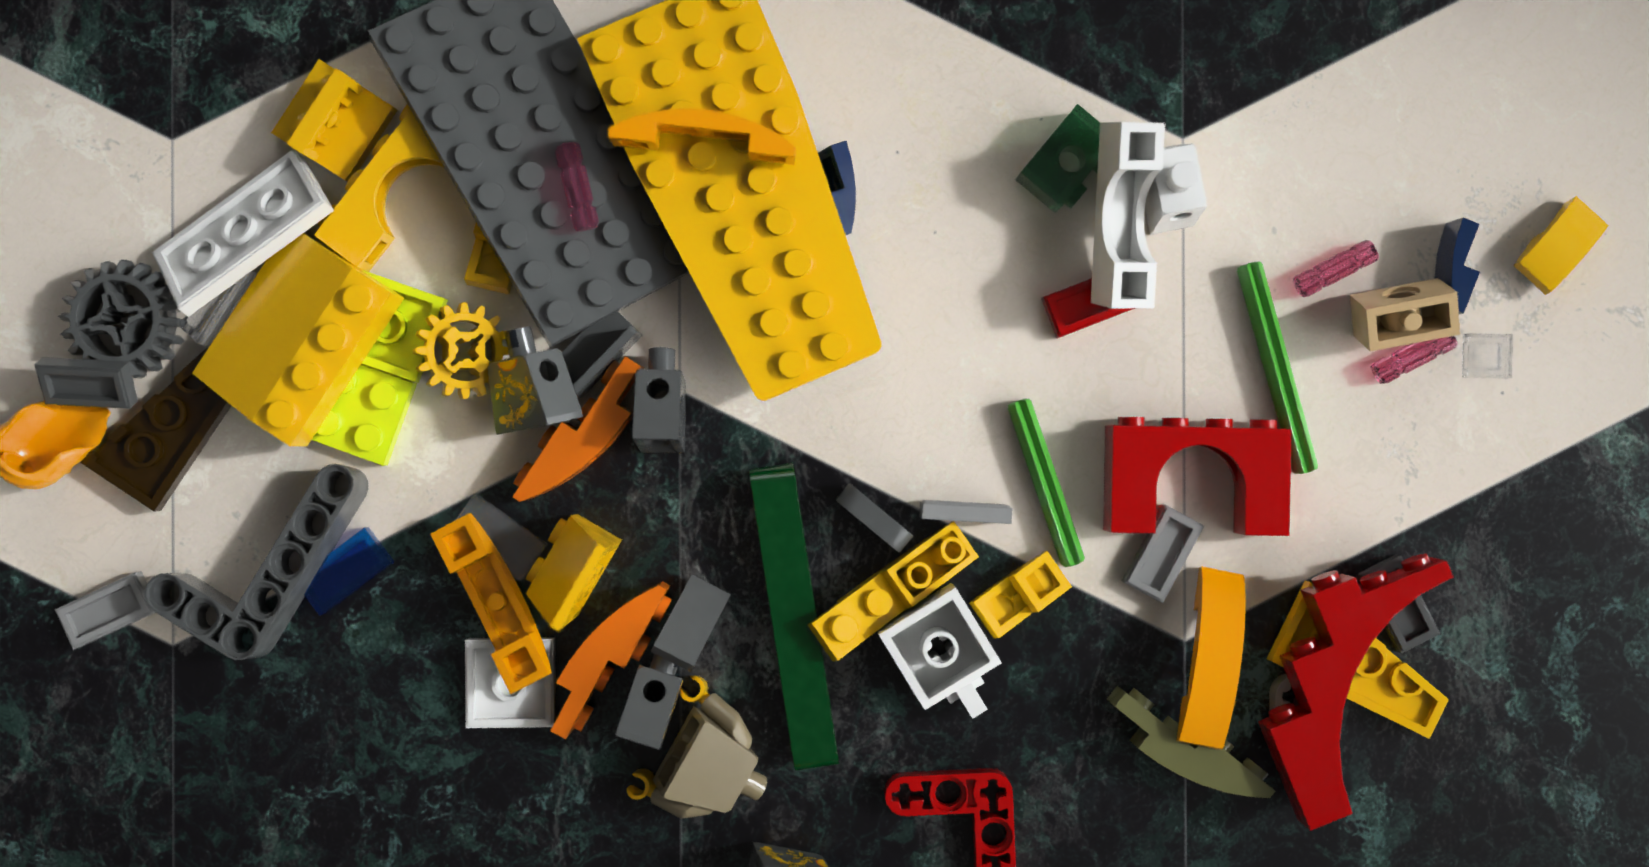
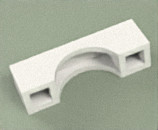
[1091,122,1165,308]

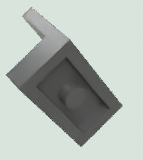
[562,312,642,398]

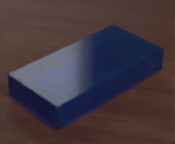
[304,527,394,616]

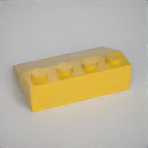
[192,232,404,447]

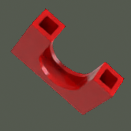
[1103,417,1292,536]

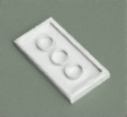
[152,149,334,317]

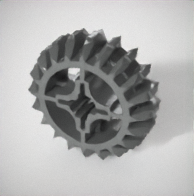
[58,260,188,379]

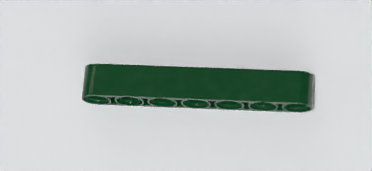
[749,463,839,771]

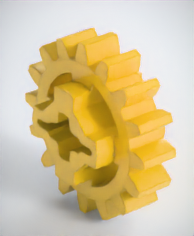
[413,302,509,400]

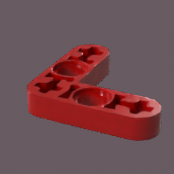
[884,768,1016,867]

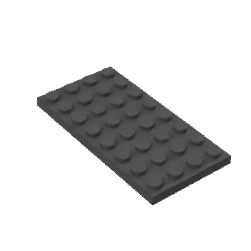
[368,0,689,348]

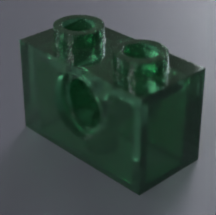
[1015,104,1100,213]

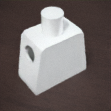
[1145,144,1207,235]

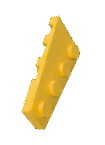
[1266,581,1449,739]

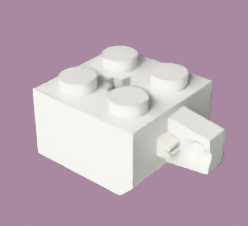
[877,583,1001,719]

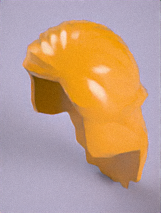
[0,401,111,489]

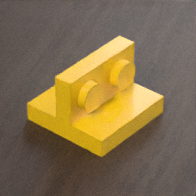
[271,59,398,182]

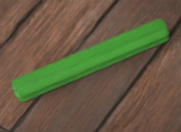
[1008,398,1085,567]

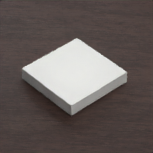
[465,637,556,728]

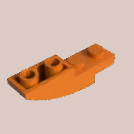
[513,356,644,502]
[550,582,672,739]

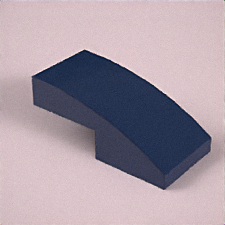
[818,141,856,236]
[1435,217,1480,314]

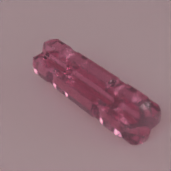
[555,142,599,231]
[1293,240,1379,297]
[1371,336,1458,384]

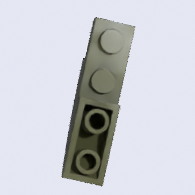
[1107,686,1276,798]

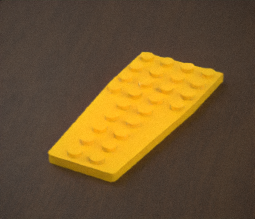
[577,0,882,401]

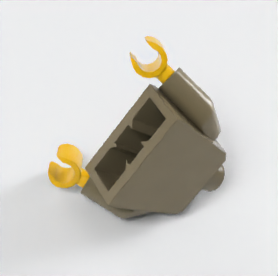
[627,675,767,819]

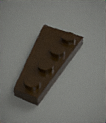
[80,344,232,512]

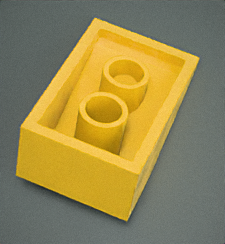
[526,514,622,631]

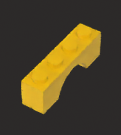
[314,104,444,272]

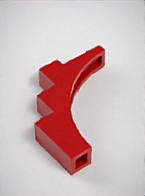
[1258,554,1453,831]

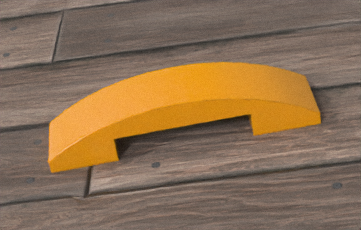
[608,109,796,165]
[430,513,552,694]
[1177,566,1246,750]

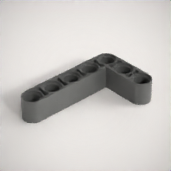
[145,464,368,660]

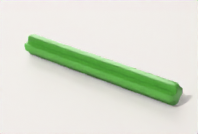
[1237,261,1318,474]

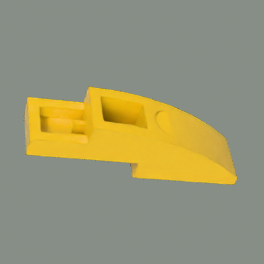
[808,521,979,662]

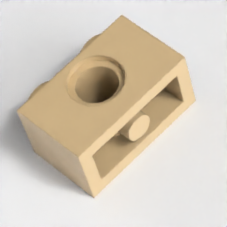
[1350,278,1460,352]

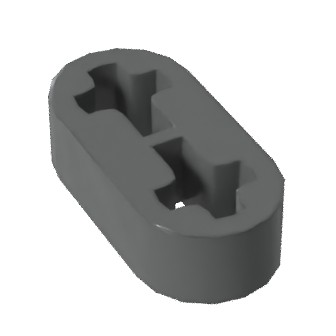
[835,483,913,553]

